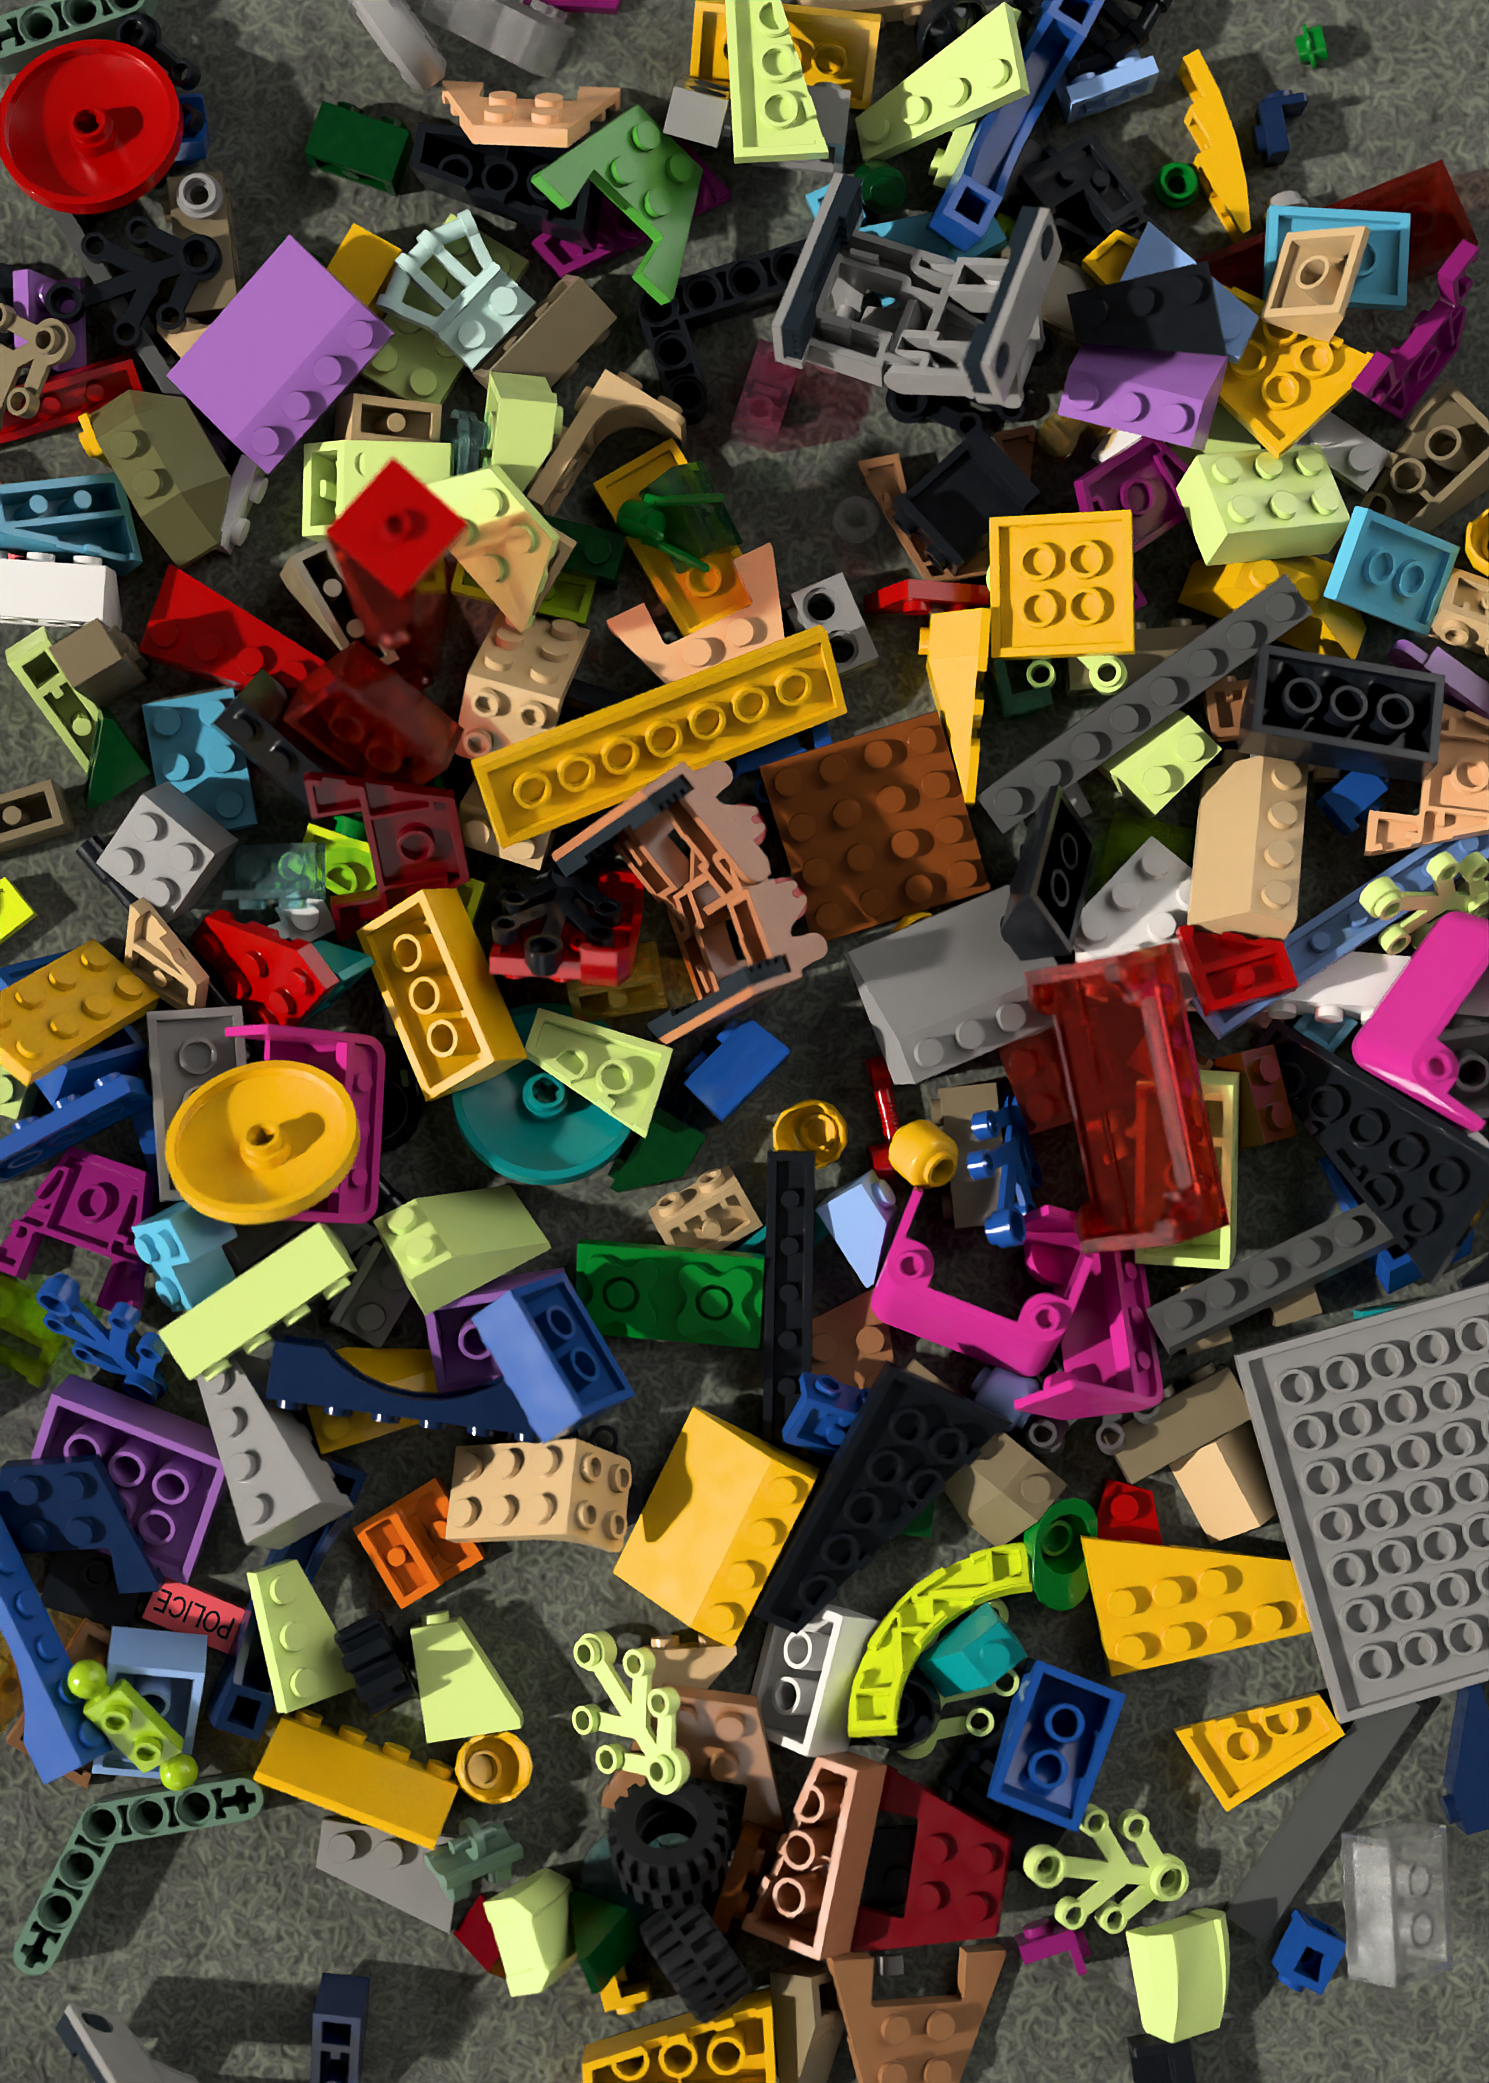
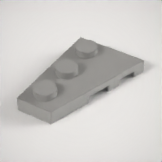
[316,1817,460,1934]

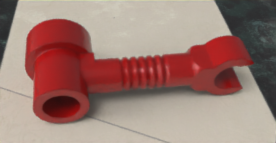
[866,1056,901,1181]

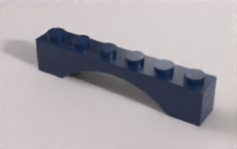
[266,1334,541,1443]
[205,1447,368,1741]

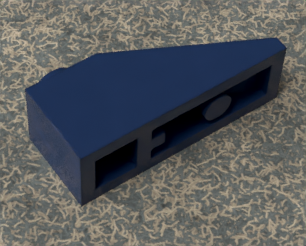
[1440,1683,1489,1835]
[310,1972,370,2083]

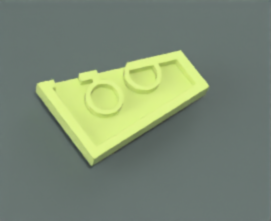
[525,1008,674,1139]
[247,1559,356,1713]

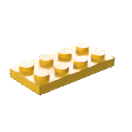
[689,0,881,110]
[593,437,752,637]
[0,938,160,1087]

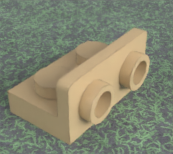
[1429,567,1489,657]
[648,1165,763,1250]

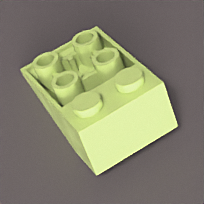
[302,440,454,547]

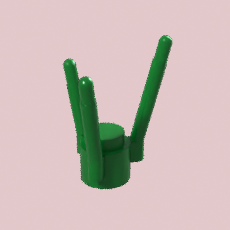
[617,493,725,573]

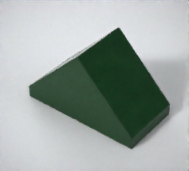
[83,706,151,809]
[570,1890,642,1995]

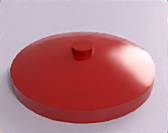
[0,39,184,214]

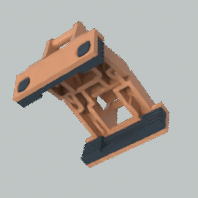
[550,760,828,1046]

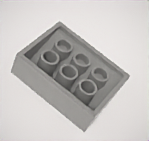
[844,885,1077,1084]

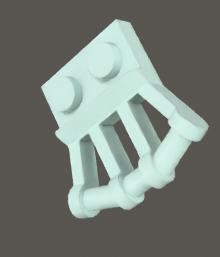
[375,209,536,373]

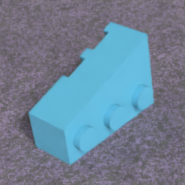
[0,473,143,576]

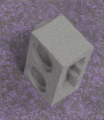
[663,74,732,148]
[786,572,879,680]

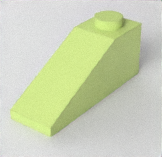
[5,626,99,773]

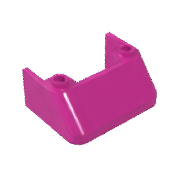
[1352,911,1489,1135]
[225,1024,386,1224]
[871,1186,1094,1377]
[1014,1205,1163,1420]

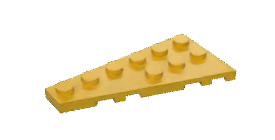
[1082,229,1374,460]
[1080,1535,1311,1677]

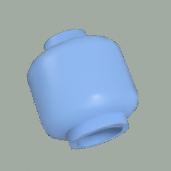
[970,1367,1040,1433]

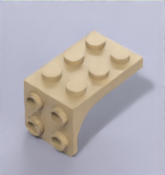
[525,369,687,517]
[454,610,591,760]
[445,1438,632,1552]

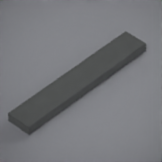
[1223,1702,1421,1943]

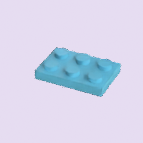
[1262,205,1411,311]
[1323,506,1460,636]
[142,688,260,831]

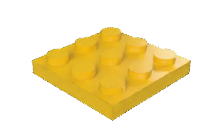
[989,510,1135,661]

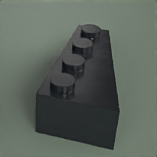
[410,123,604,252]

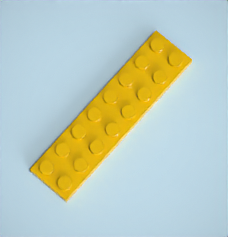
[470,624,848,849]

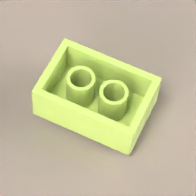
[1176,444,1351,566]

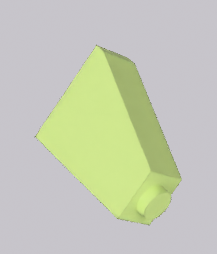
[410,1610,524,1743]

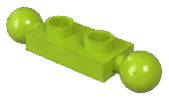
[68,1659,198,1791]

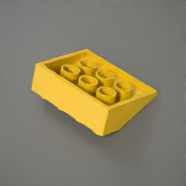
[613,1405,821,1648]

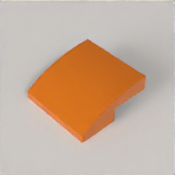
[353,1475,487,1609]

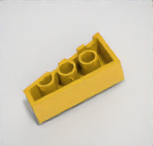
[582,1987,776,2083]

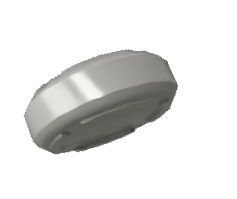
[348,0,447,91]

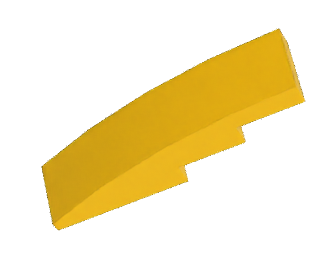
[1177,49,1251,247]

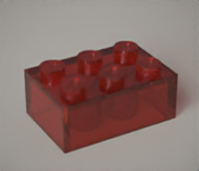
[283,640,465,786]

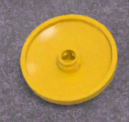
[165,1060,360,1224]

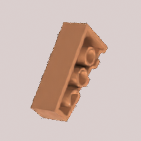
[740,1751,887,1961]

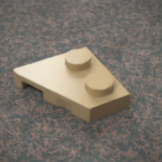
[124,897,210,1010]

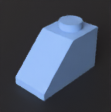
[815,1169,898,1288]

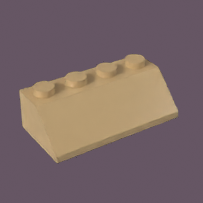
[1187,756,1309,942]

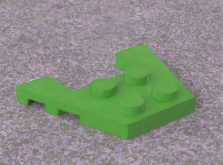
[530,104,703,306]

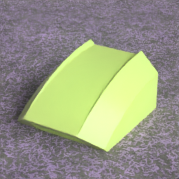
[483,1868,577,1997]
[1126,1907,1230,2044]

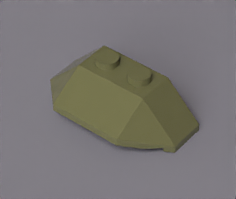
[90,389,232,570]

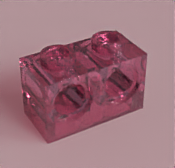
[731,339,802,453]

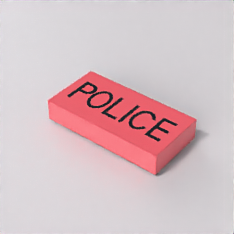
[142,1576,247,1654]

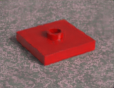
[325,457,470,602]

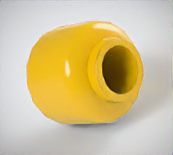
[889,1119,959,1189]

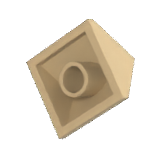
[1260,226,1371,343]
[1168,1419,1278,1544]

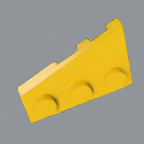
[1172,1692,1345,1812]

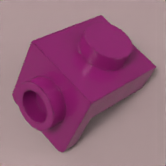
[1014,1918,1092,1976]

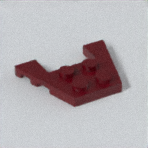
[304,771,470,942]
[850,1763,1013,1952]

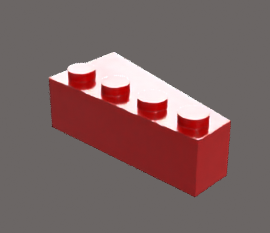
[138,563,340,717]

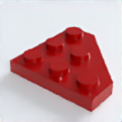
[191,909,339,1027]

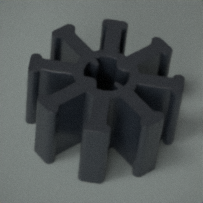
[334,1610,419,1718]

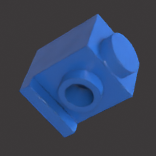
[1314,771,1391,837]
[1270,1908,1348,1995]

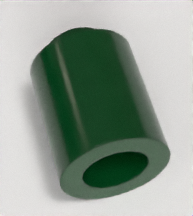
[854,159,907,214]

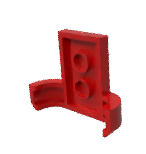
[489,867,644,987]

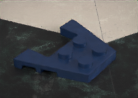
[0,1454,165,1594]

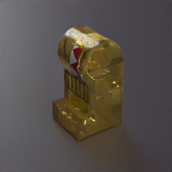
[1035,407,1109,465]

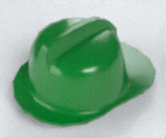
[1023,1497,1098,1611]

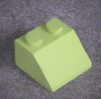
[1096,709,1222,821]

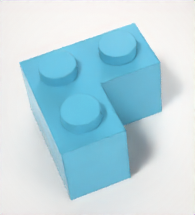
[131,1201,238,1312]

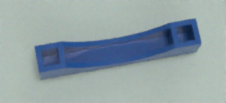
[925,0,1105,252]
[0,1515,113,1785]

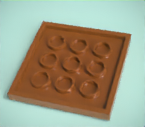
[758,711,990,941]

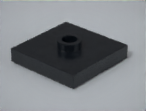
[41,1549,143,1628]

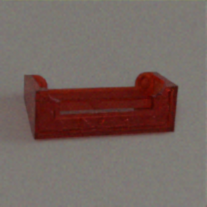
[324,525,452,693]
[1024,942,1230,1254]

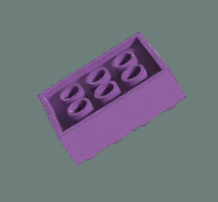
[166,234,396,474]
[30,1374,228,1585]

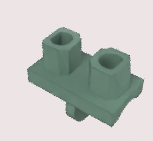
[425,1817,524,1902]

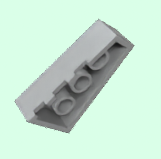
[197,1352,354,1550]

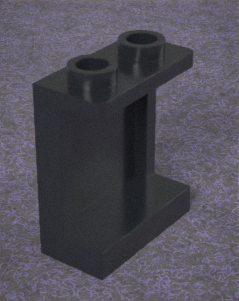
[892,424,1041,577]

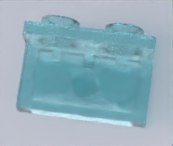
[222,842,326,910]

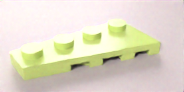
[725,0,829,164]

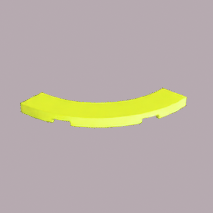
[848,1542,1032,1738]

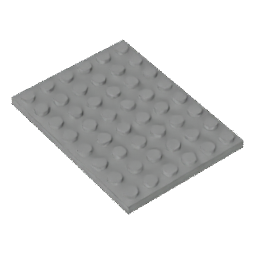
[1233,1281,1489,1724]

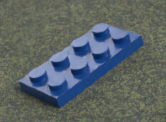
[0,1072,152,1183]

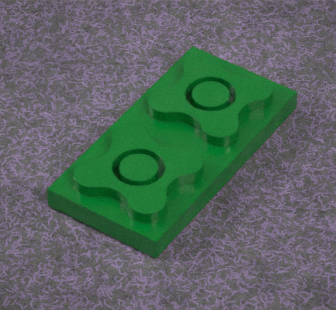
[576,1238,766,1349]

